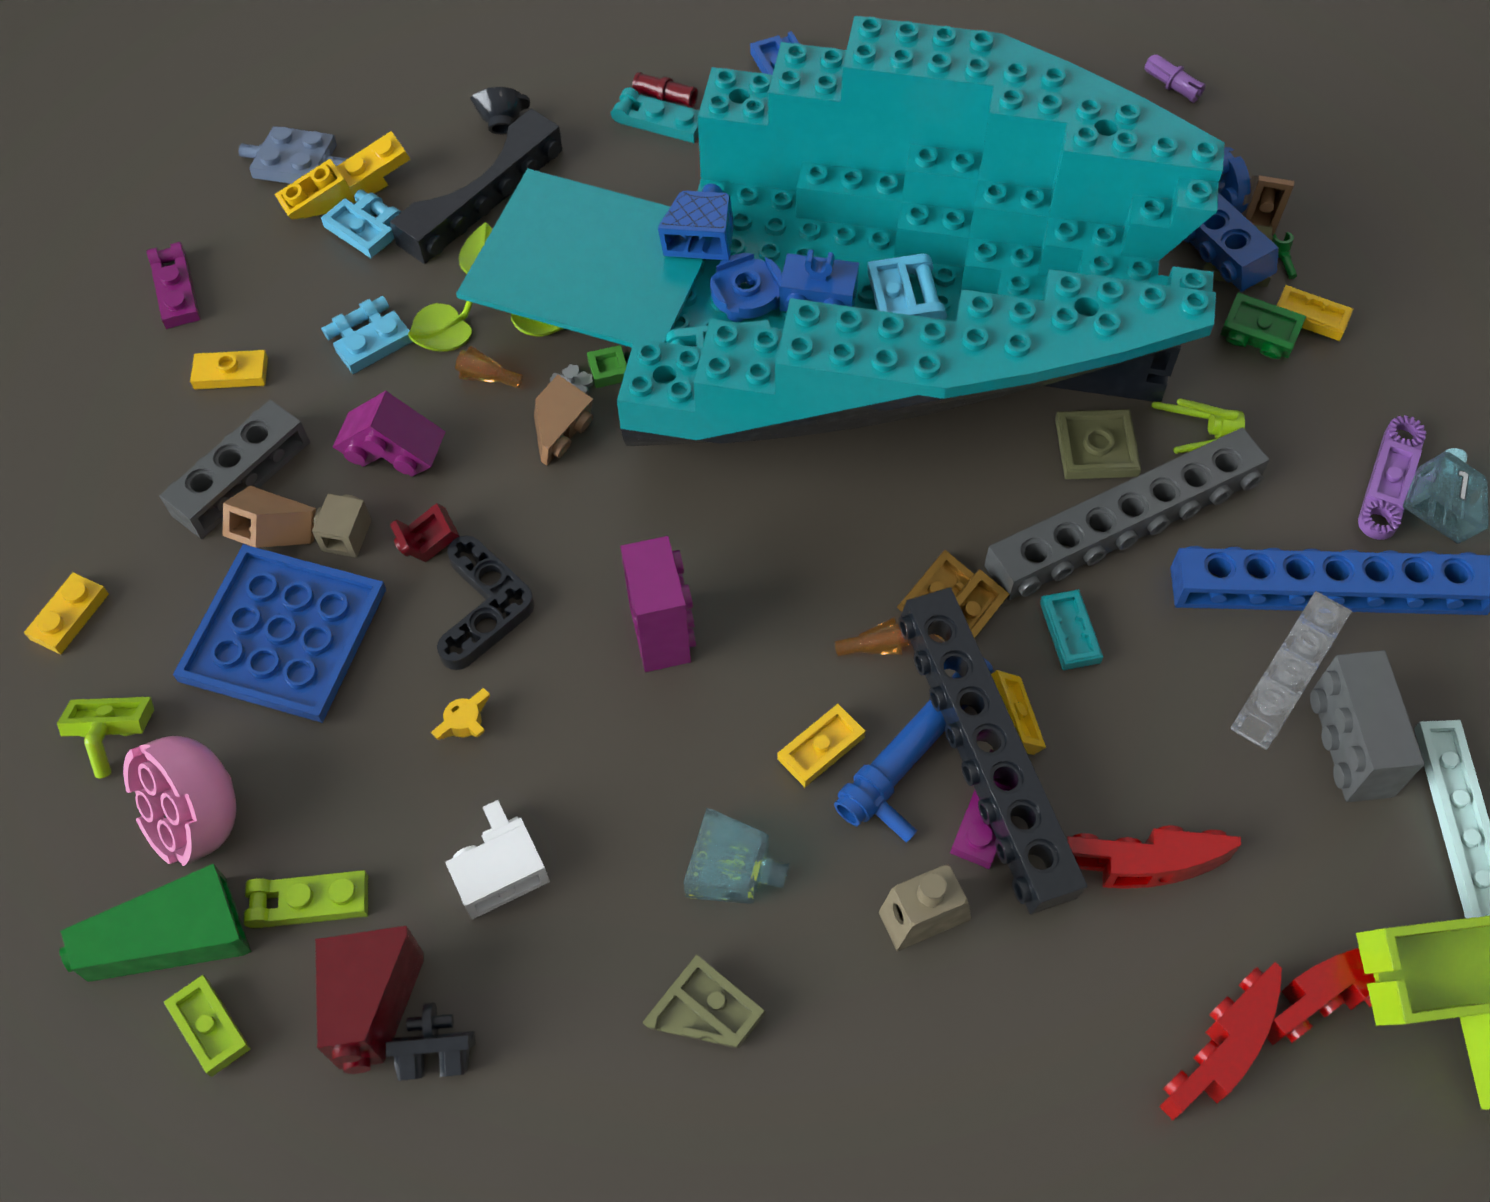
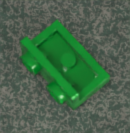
[1220,292,1306,359]

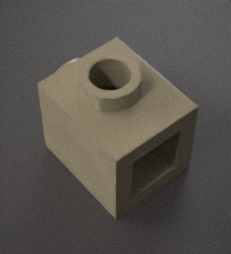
[312,494,372,558]

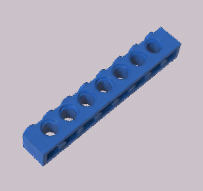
[1170,546,1490,615]

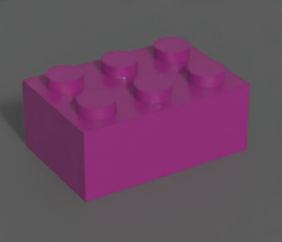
[620,536,696,672]

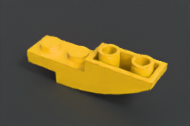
[275,131,411,219]

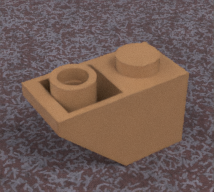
[534,375,593,466]
[223,486,316,548]

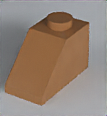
[1242,175,1294,234]

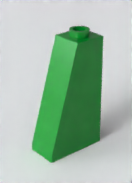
[59,863,252,982]

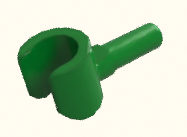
[1272,232,1297,279]

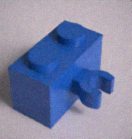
[779,250,859,312]

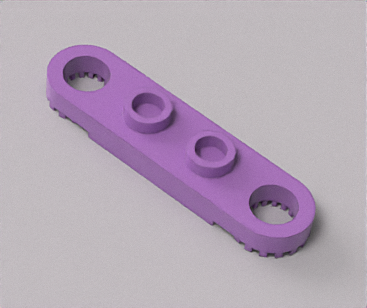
[1358,415,1426,540]

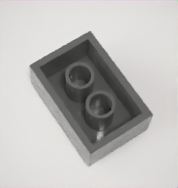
[1310,650,1425,802]

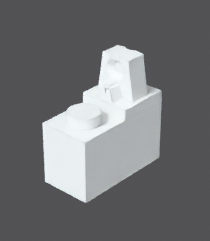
[445,800,550,920]

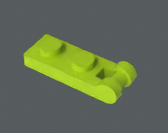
[244,870,368,928]

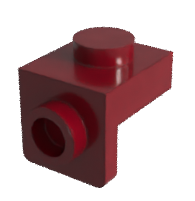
[390,503,460,563]

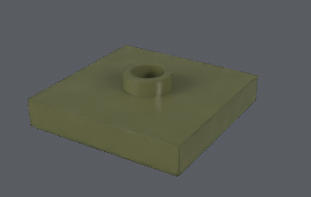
[1055,409,1141,479]

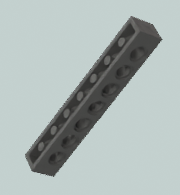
[984,427,1270,601]

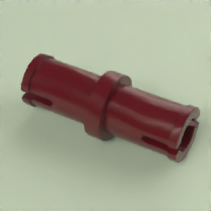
[632,72,698,108]

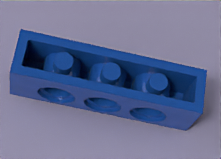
[1184,193,1279,292]

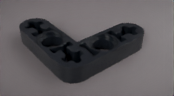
[437,535,534,670]

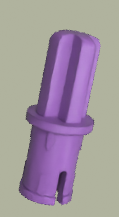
[1144,54,1206,103]

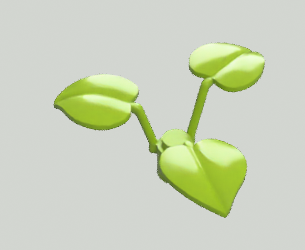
[408,222,564,352]

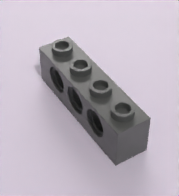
[159,399,310,539]

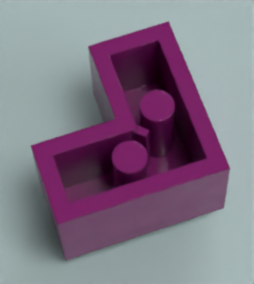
[333,391,446,477]

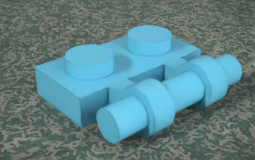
[321,189,402,258]
[321,296,413,374]

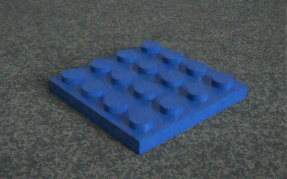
[173,544,387,723]

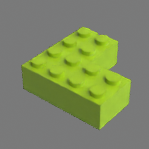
[1356,916,1490,1110]

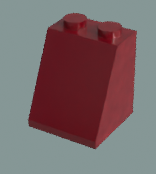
[315,925,424,1074]

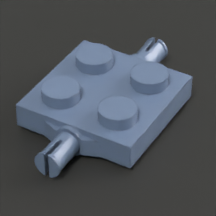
[239,126,348,184]

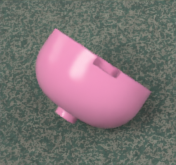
[124,736,236,866]

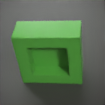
[587,345,627,388]

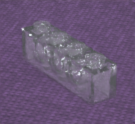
[1230,591,1352,750]

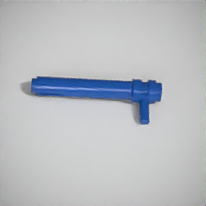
[834,658,994,843]

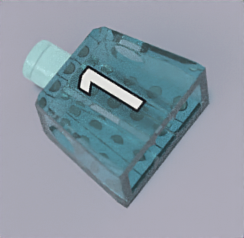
[1403,448,1489,544]

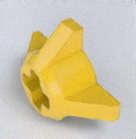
[431,688,490,740]

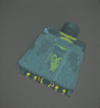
[684,808,789,904]

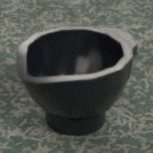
[470,86,530,135]

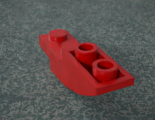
[1066,825,1241,889]
[1267,948,1375,1046]
[1159,962,1282,1120]

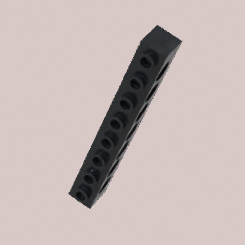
[898,587,1088,915]

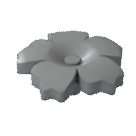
[549,364,594,394]

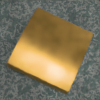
[896,550,1009,641]

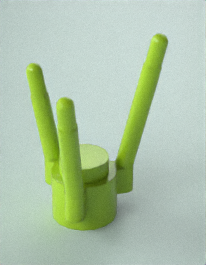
[1152,398,1245,454]

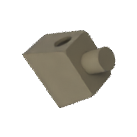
[879,864,971,951]

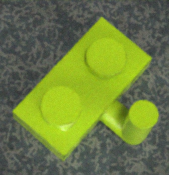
[57,697,154,778]

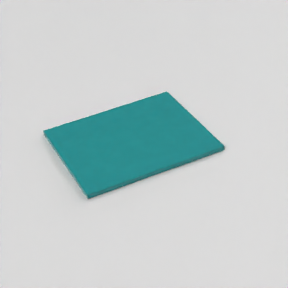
[456,168,706,347]

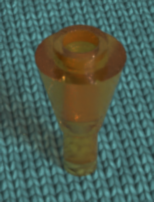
[455,346,523,388]
[834,617,909,656]

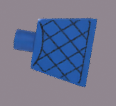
[658,184,734,260]

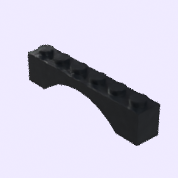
[390,109,563,264]

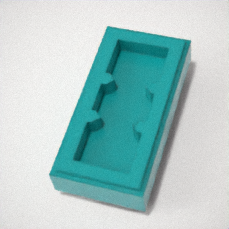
[1040,589,1103,670]

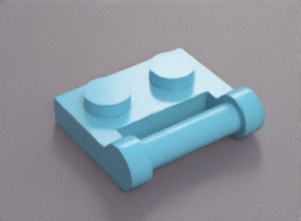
[867,254,947,320]

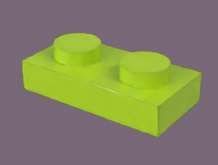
[164,975,251,1077]

